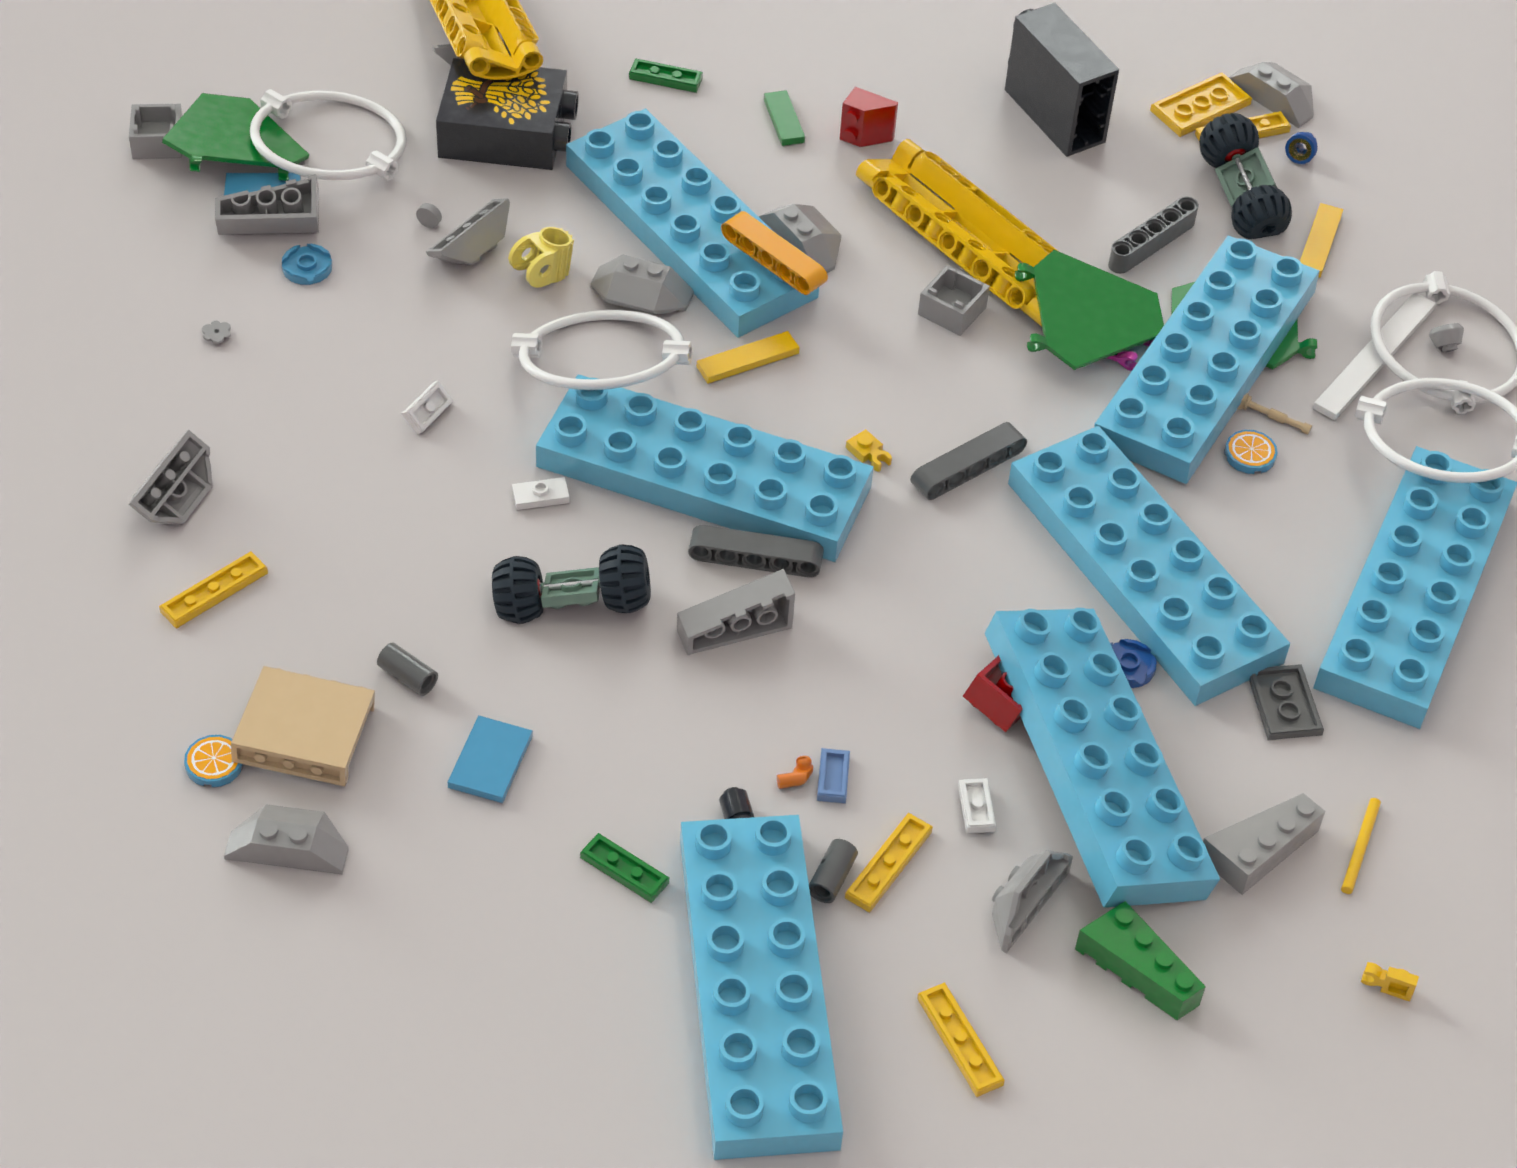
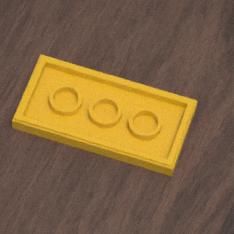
[1150,72,1252,137]

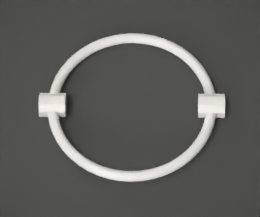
[250,89,407,181]
[1370,271,1517,415]
[511,310,693,390]
[1355,378,1517,483]

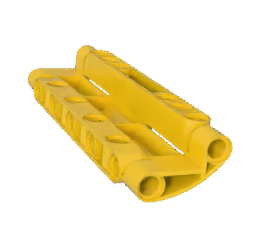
[430,0,543,80]
[856,139,1058,327]

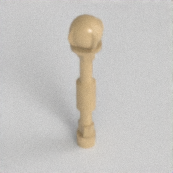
[1237,393,1312,435]

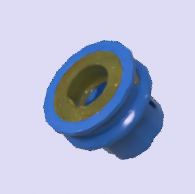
[1285,132,1318,164]

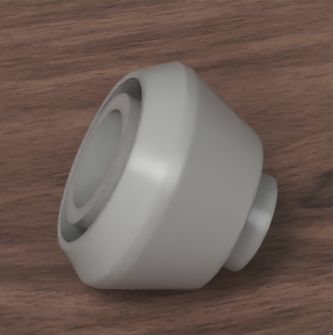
[1429,323,1464,352]

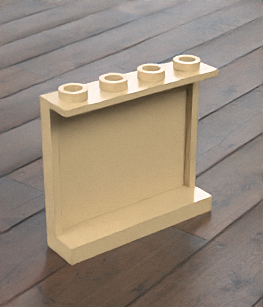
[231,666,375,786]

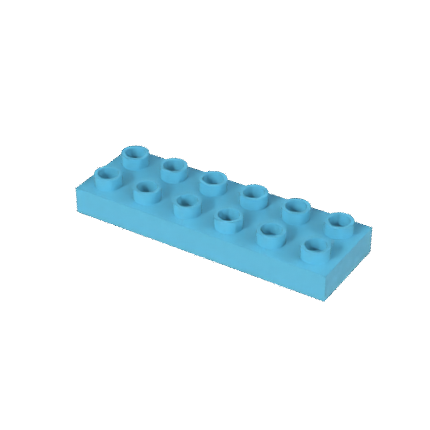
[566,108,819,338]
[1094,235,1320,484]
[536,374,874,562]
[1008,425,1290,706]
[1313,446,1517,729]
[985,608,1220,908]
[680,815,843,1160]

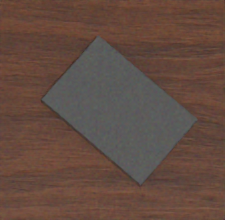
[1249,664,1324,740]

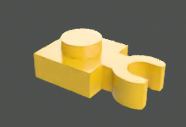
[845,429,892,472]
[1361,962,1419,1002]

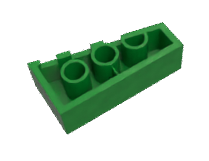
[1075,901,1206,1020]

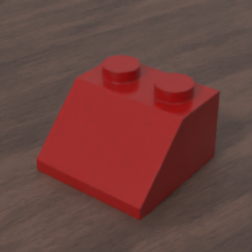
[839,87,898,147]
[963,655,1023,732]

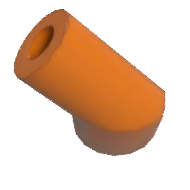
[777,756,814,789]

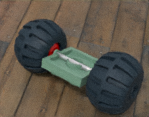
[1199,113,1292,239]
[492,544,651,624]

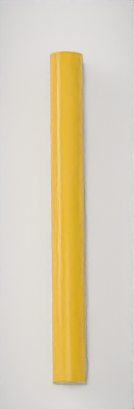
[1341,798,1381,894]

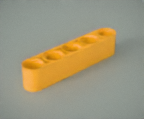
[721,211,828,295]

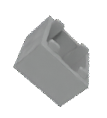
[129,104,183,159]
[918,265,990,336]

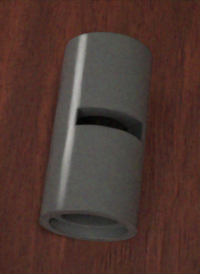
[377,642,438,696]
[809,839,858,903]

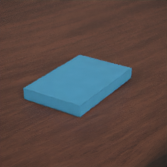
[224,173,301,196]
[447,715,533,803]

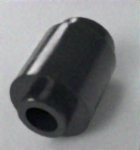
[719,787,754,819]

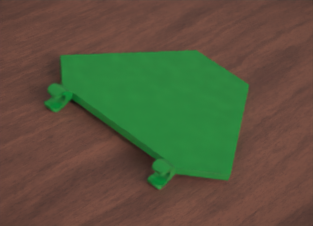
[162,93,309,181]
[1015,250,1164,370]

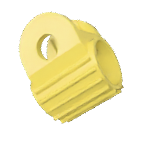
[508,227,574,288]

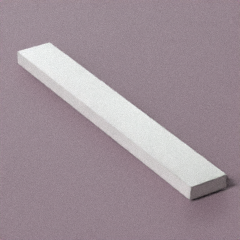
[1313,293,1436,421]

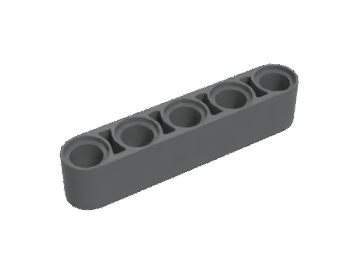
[1108,197,1199,274]
[910,422,1027,500]
[688,525,824,577]

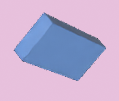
[817,748,850,804]

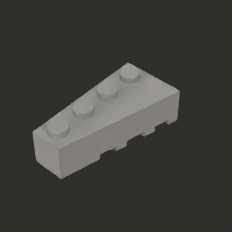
[215,174,319,235]
[677,569,795,655]
[1203,793,1325,895]

